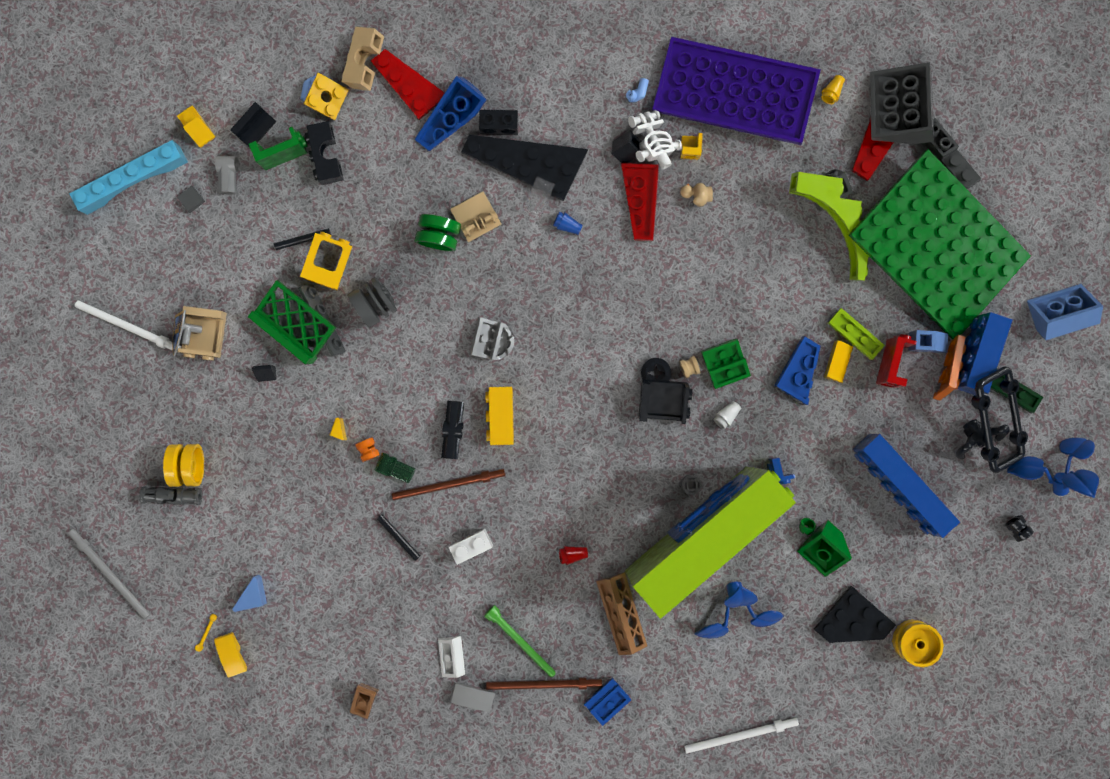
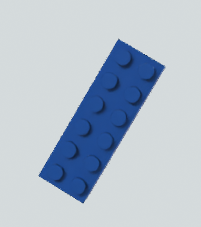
[853,434,960,538]

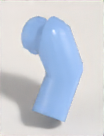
[300,75,316,101]
[626,78,649,103]

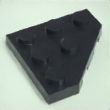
[814,586,896,643]

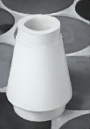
[713,401,741,429]

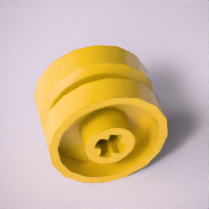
[163,444,204,487]
[892,619,944,668]

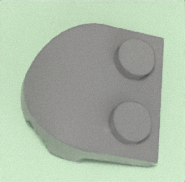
[469,317,514,360]

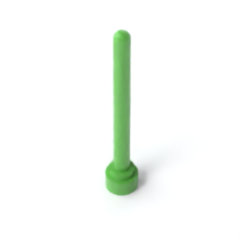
[484,605,555,677]

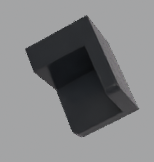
[611,130,642,163]

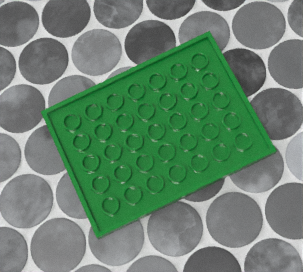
[848,149,1031,340]

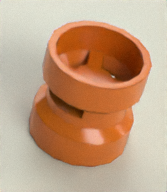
[355,437,380,462]

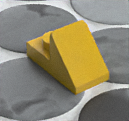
[177,105,215,148]

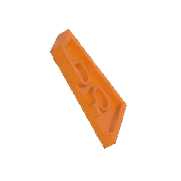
[933,335,966,401]

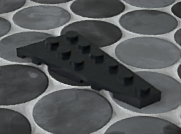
[461,135,588,201]

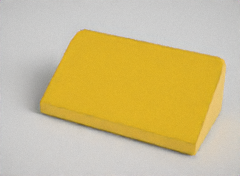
[824,340,853,383]

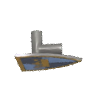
[172,310,202,357]

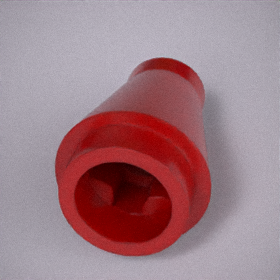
[559,546,588,565]

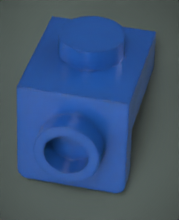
[767,457,795,485]

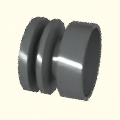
[347,277,397,328]

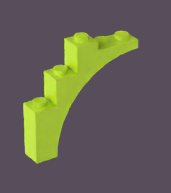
[789,172,869,281]

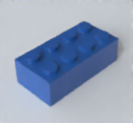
[957,312,1013,395]

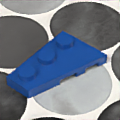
[774,336,821,405]

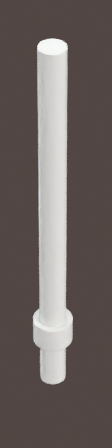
[75,300,181,353]
[684,718,799,754]

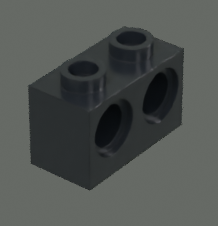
[479,110,518,135]

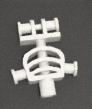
[628,110,682,170]

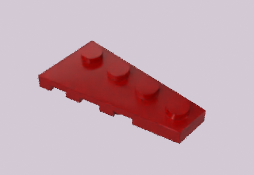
[371,49,445,120]
[851,117,894,181]

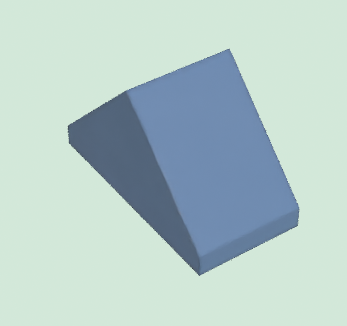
[232,575,267,612]

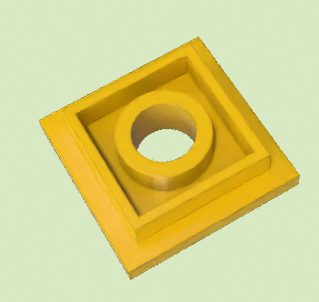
[303,73,349,121]

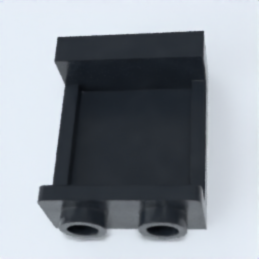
[638,379,692,424]

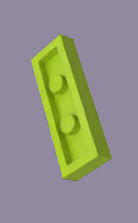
[828,308,885,360]

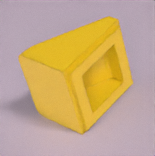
[330,417,347,440]

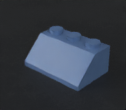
[1027,284,1103,340]

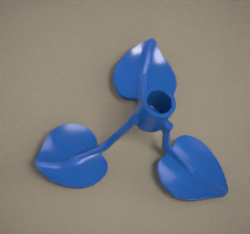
[1007,437,1099,498]
[694,581,784,639]

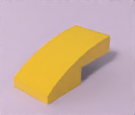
[214,632,247,678]

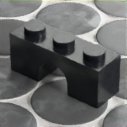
[305,121,344,185]

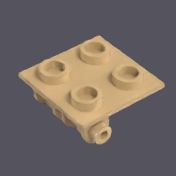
[450,191,502,243]

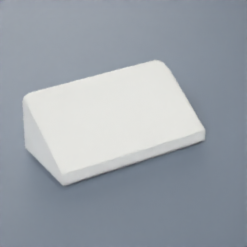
[438,636,465,678]

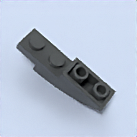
[925,118,981,189]

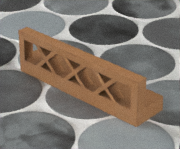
[596,572,647,655]

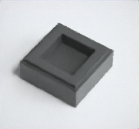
[177,186,205,213]

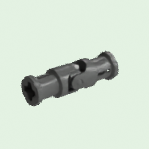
[139,486,202,505]

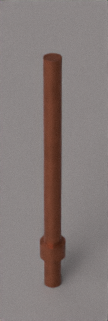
[392,469,506,500]
[486,677,602,690]

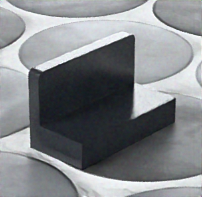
[230,102,276,148]

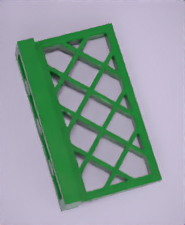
[248,280,336,365]

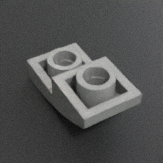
[450,683,495,712]

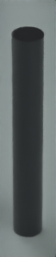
[274,228,331,250]
[377,514,420,561]

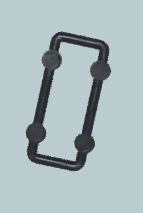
[971,366,1028,473]

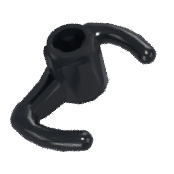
[956,419,1010,460]

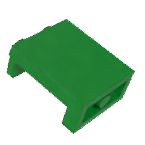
[249,127,308,170]

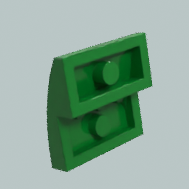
[701,338,751,389]

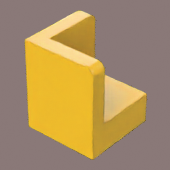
[680,133,703,160]

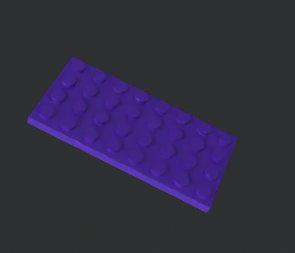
[652,37,821,145]

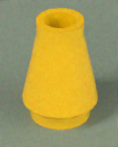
[821,75,845,105]

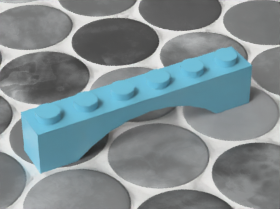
[69,140,188,215]

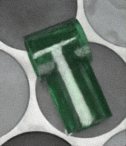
[374,452,416,483]

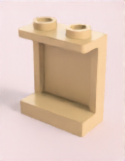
[177,306,227,361]

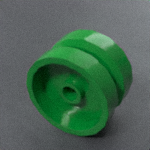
[414,214,461,252]

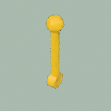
[195,614,217,652]

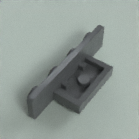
[294,284,346,356]

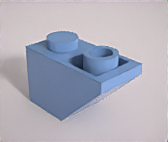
[908,330,948,353]

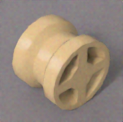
[679,356,700,379]

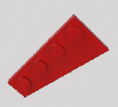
[621,163,659,241]

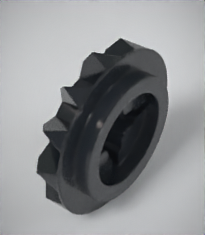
[641,358,671,381]

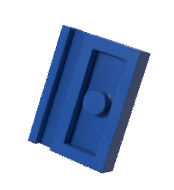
[584,677,631,726]

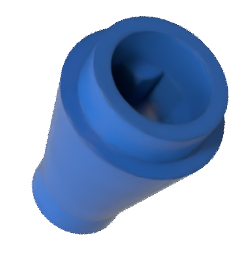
[553,212,583,235]

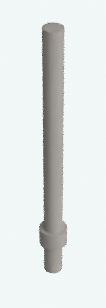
[67,529,150,620]

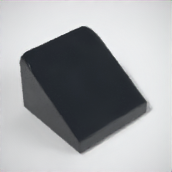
[252,365,277,382]

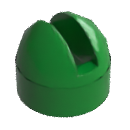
[799,518,816,535]

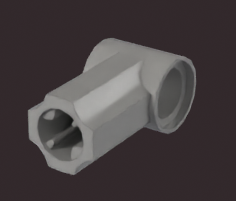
[215,156,239,195]

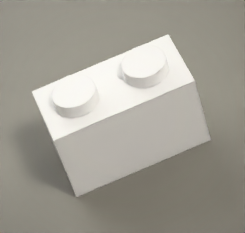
[449,528,493,565]

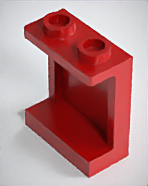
[876,334,917,388]

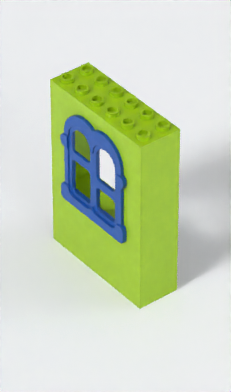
[625,466,796,619]

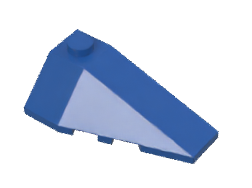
[415,76,487,151]

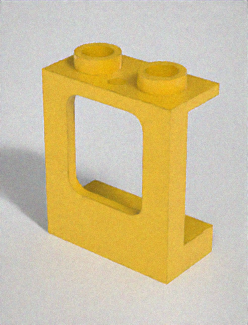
[300,231,352,291]

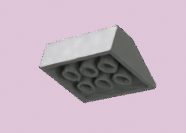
[870,62,934,144]

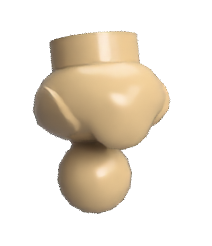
[680,183,713,207]

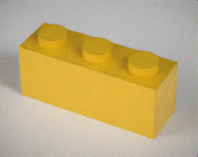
[485,387,514,445]

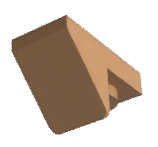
[350,683,379,719]

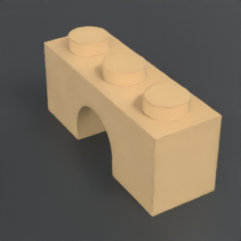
[341,27,384,91]

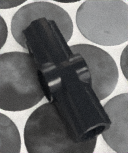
[441,400,464,459]

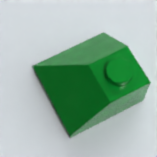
[797,520,852,577]

